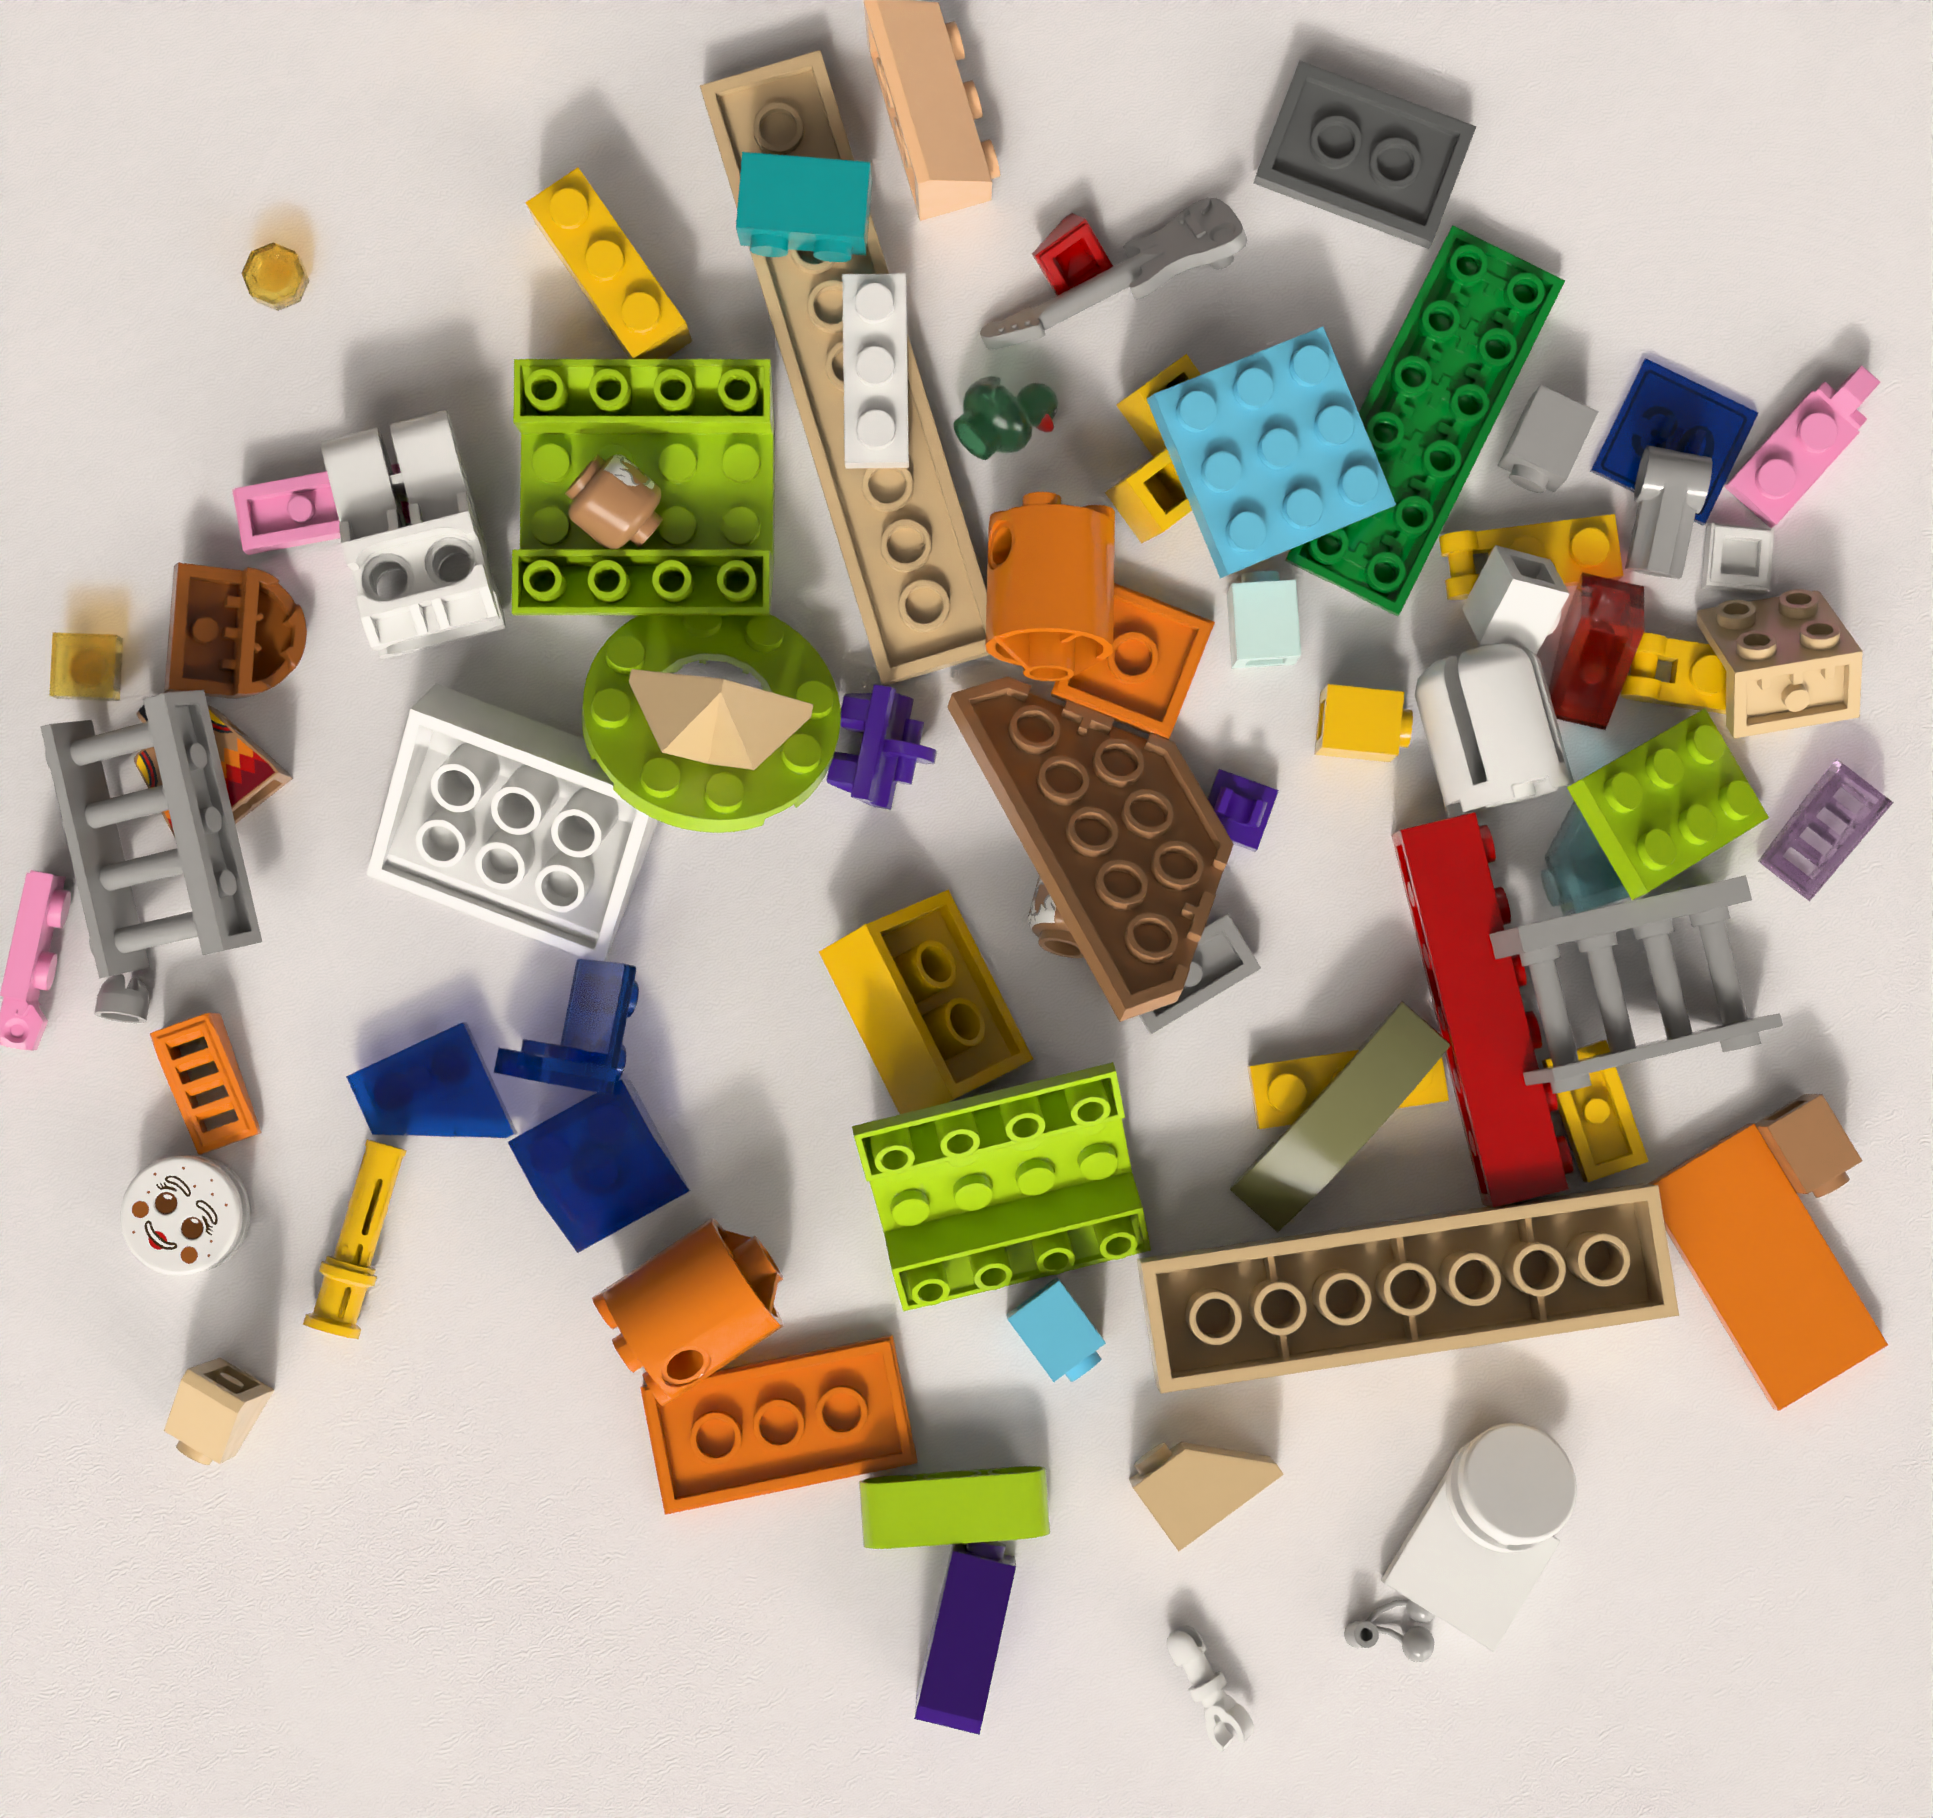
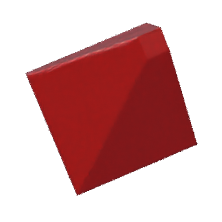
[1032,213,1113,296]

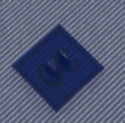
[1590,358,1759,526]

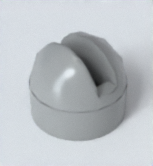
[94,974,150,1023]

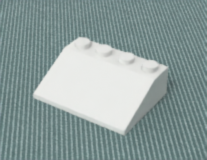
[366,684,658,965]

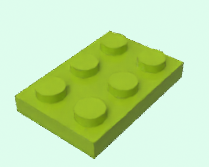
[1567,708,1769,900]

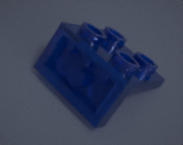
[493,959,639,1095]

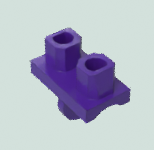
[826,684,937,810]

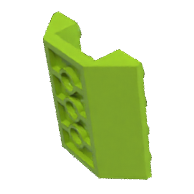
[512,359,775,615]
[852,1062,1151,1312]

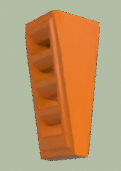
[150,1012,262,1155]

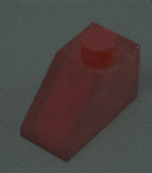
[1548,572,1645,730]

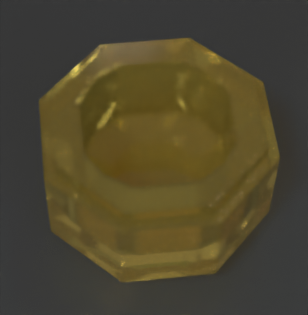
[241,242,310,311]

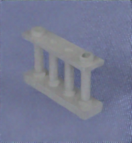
[40,690,262,979]
[1489,875,1783,1094]

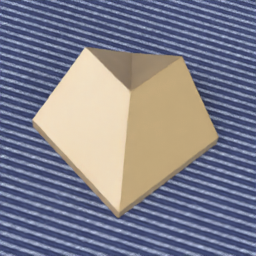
[629,669,813,770]

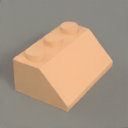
[864,0,1000,221]

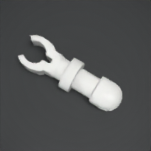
[1166,1626,1254,1752]

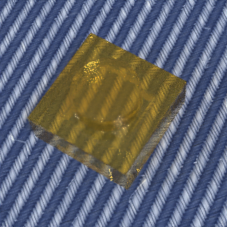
[49,632,123,701]

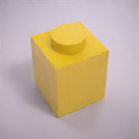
[1314,684,1413,762]

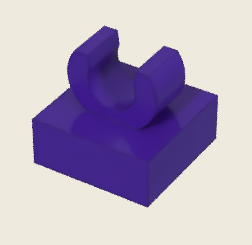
[1207,769,1279,852]

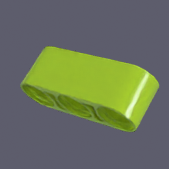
[859,1466,1050,1549]

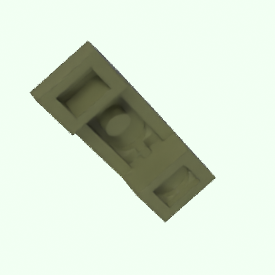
[1230,1001,1451,1232]

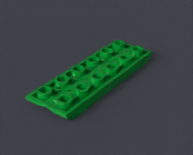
[1285,225,1565,617]

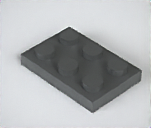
[1253,61,1477,249]

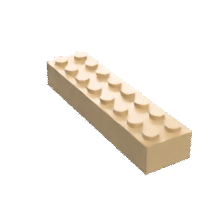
[1137,1183,1679,1394]

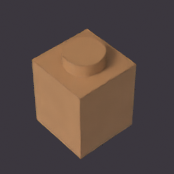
[1755,1094,1862,1198]

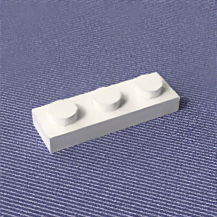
[842,273,909,469]

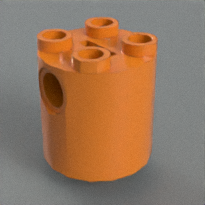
[985,492,1115,681]
[592,1218,783,1406]

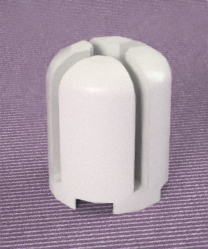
[1415,643,1574,818]

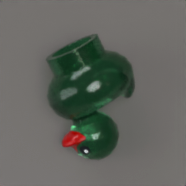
[953,376,1059,460]

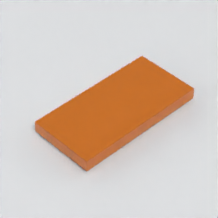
[1648,1123,1888,1411]
[640,1335,918,1515]

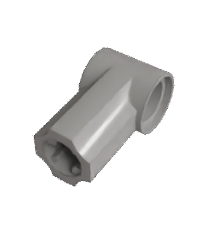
[1625,445,1713,579]

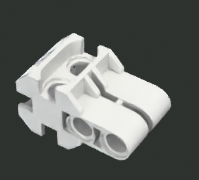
[321,410,506,660]

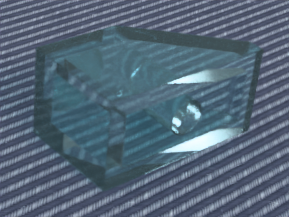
[1541,801,1630,916]

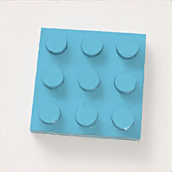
[1147,327,1396,578]

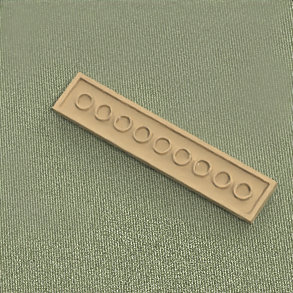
[700,50,990,686]

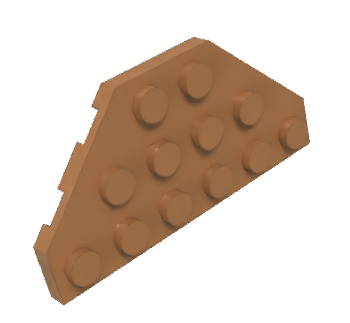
[947,676,1234,1022]

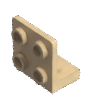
[1697,589,1863,738]

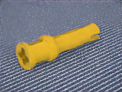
[303,1139,407,1339]

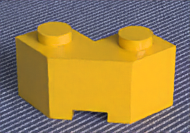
[1105,354,1201,544]

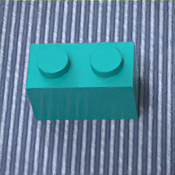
[736,152,872,262]

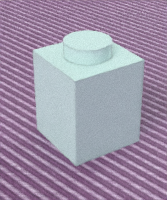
[1227,571,1301,669]

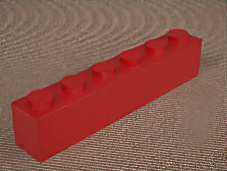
[1391,812,1573,1207]

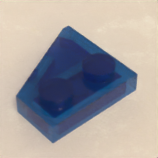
[346,1022,518,1138]

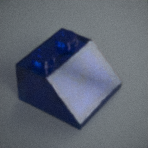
[508,1079,691,1253]

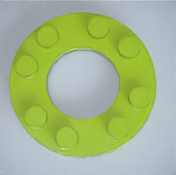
[582,614,841,833]

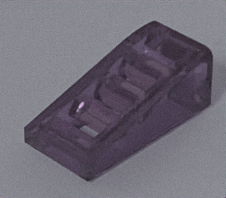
[1758,759,1894,902]

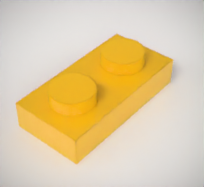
[1541,1040,1649,1182]

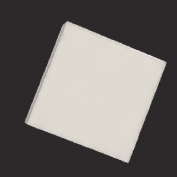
[1701,523,1774,595]

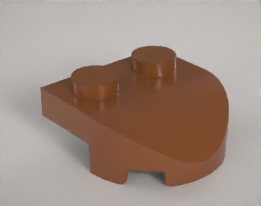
[164,562,307,699]

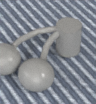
[1344,1599,1435,1662]

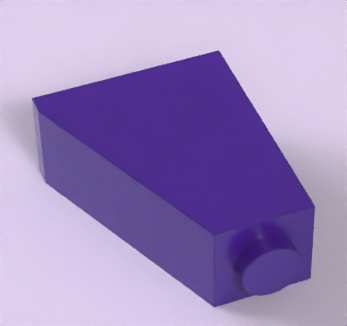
[914,1541,1016,1735]

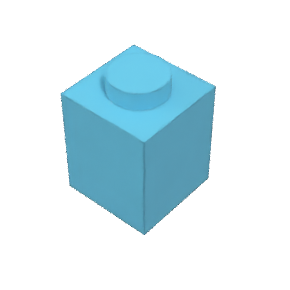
[1006,1277,1106,1382]

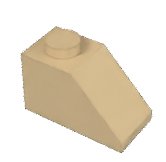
[164,1358,274,1465]
[1129,1442,1284,1552]

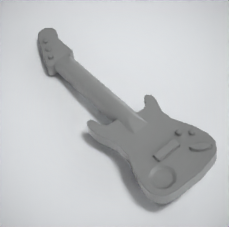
[980,197,1247,349]

